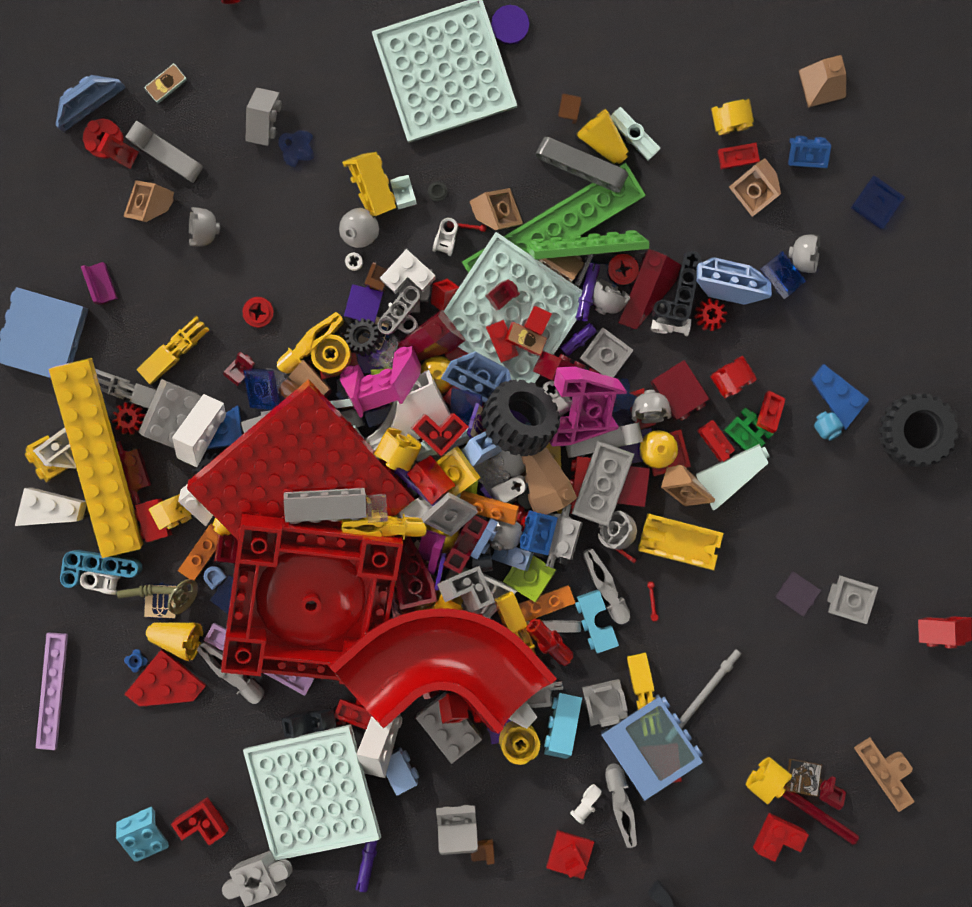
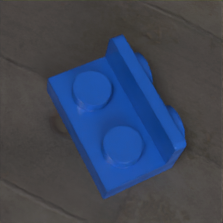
[788,136,831,168]
[520,510,558,555]

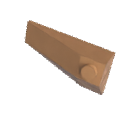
[521,447,577,514]

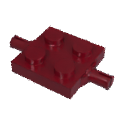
[115,441,151,505]

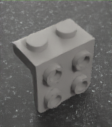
[436,805,478,855]

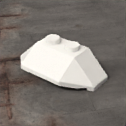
[33,427,76,468]

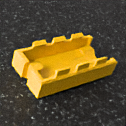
[638,513,724,570]

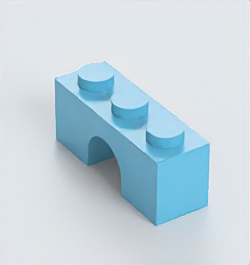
[575,589,619,653]

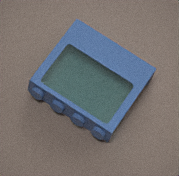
[601,695,703,800]

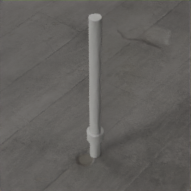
[665,649,742,743]

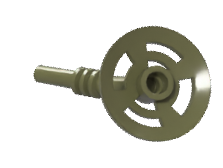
[117,579,198,614]

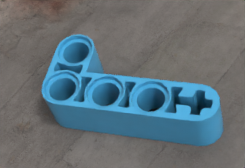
[60,550,142,588]

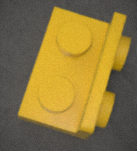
[25,435,68,483]

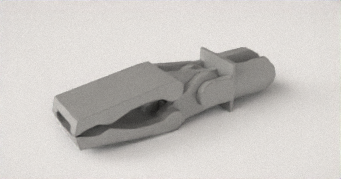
[95,369,157,408]
[582,548,630,624]
[197,641,264,704]
[605,764,637,848]

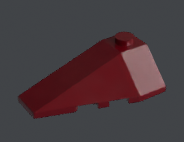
[619,249,681,330]
[383,310,466,367]
[396,535,438,613]

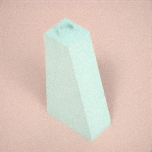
[696,444,770,510]

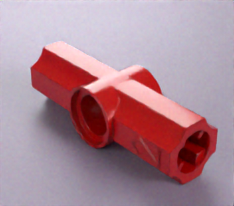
[526,618,573,666]

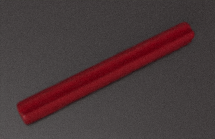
[782,786,859,845]

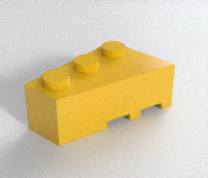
[342,152,396,216]

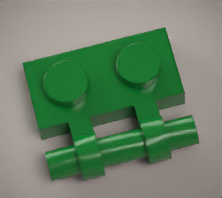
[723,407,774,451]

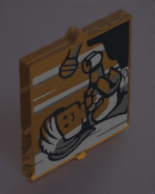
[785,759,822,797]

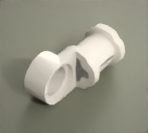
[651,319,691,336]
[570,784,601,825]

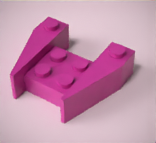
[339,346,421,418]
[550,367,627,446]

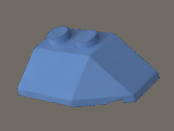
[56,75,126,132]
[697,257,772,305]
[441,351,511,402]

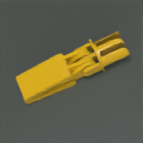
[277,312,344,374]
[137,316,209,385]
[341,513,427,540]
[494,591,536,654]
[627,652,662,736]

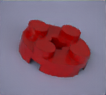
[83,119,124,159]

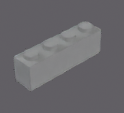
[284,488,366,524]

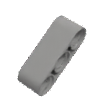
[378,286,421,335]

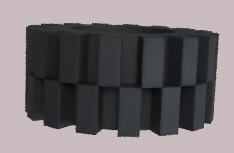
[345,318,383,356]

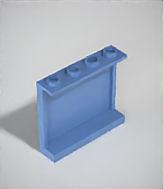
[0,287,88,378]

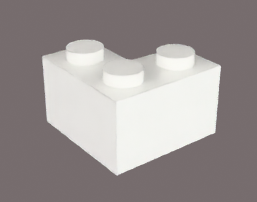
[380,249,436,294]

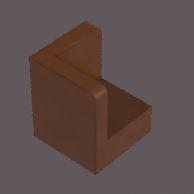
[558,94,581,124]
[365,262,388,293]
[471,839,495,865]

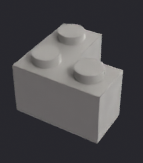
[245,88,282,146]
[437,566,495,612]

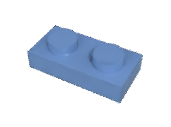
[470,519,498,559]
[491,547,534,571]

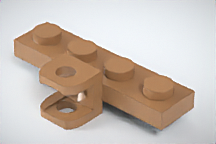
[854,737,915,812]

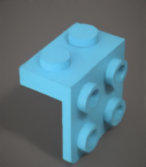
[116,807,169,861]

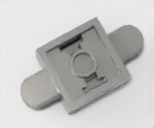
[222,850,292,907]

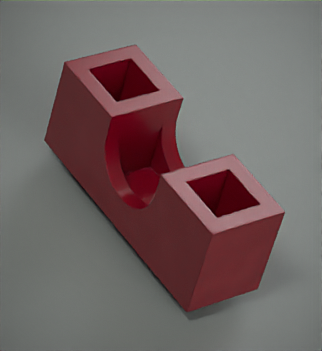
[443,514,489,574]

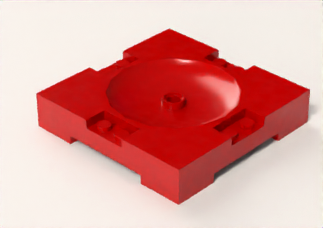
[221,514,403,684]

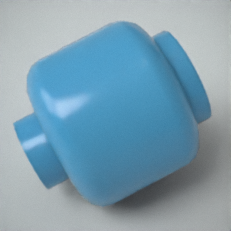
[814,411,843,441]

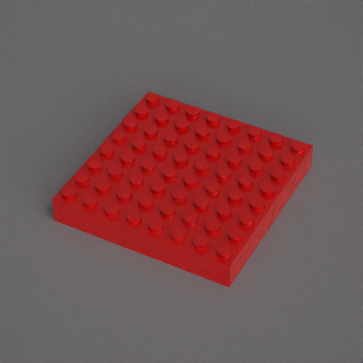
[187,379,415,540]

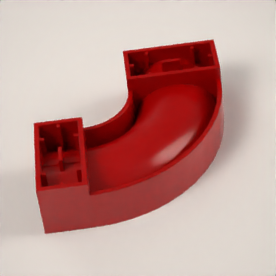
[328,608,557,734]

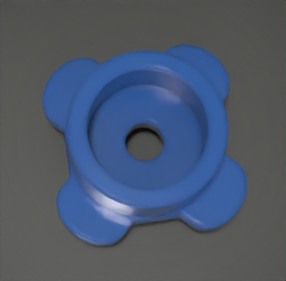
[124,649,148,672]

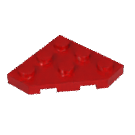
[125,649,207,706]

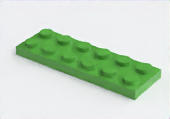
[526,230,649,259]

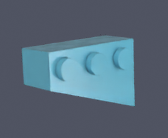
[544,693,582,759]

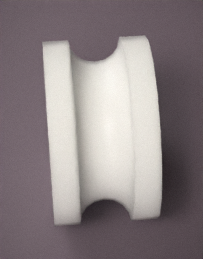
[345,253,363,271]

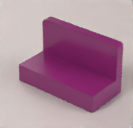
[81,262,118,305]
[418,529,446,575]

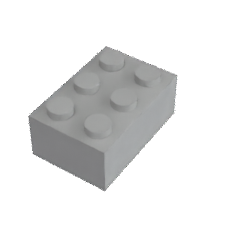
[139,379,202,448]
[416,690,482,764]

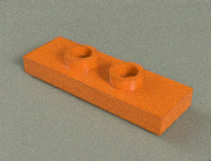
[460,491,519,525]
[178,523,218,581]
[518,585,575,621]

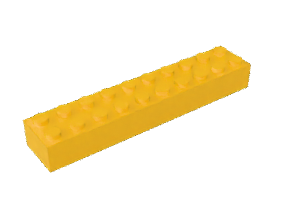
[49,358,143,558]

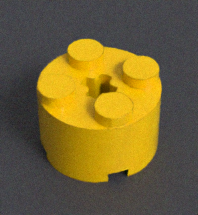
[711,99,754,136]
[311,335,352,376]
[374,428,422,471]
[499,721,540,765]
[746,757,792,804]

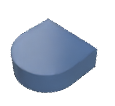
[204,566,228,590]

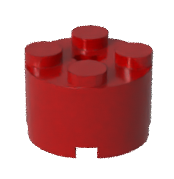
[710,356,757,398]

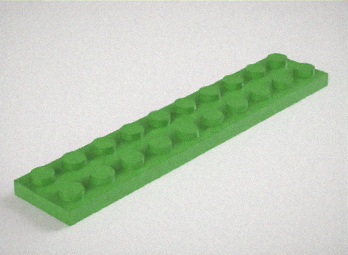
[462,163,646,273]

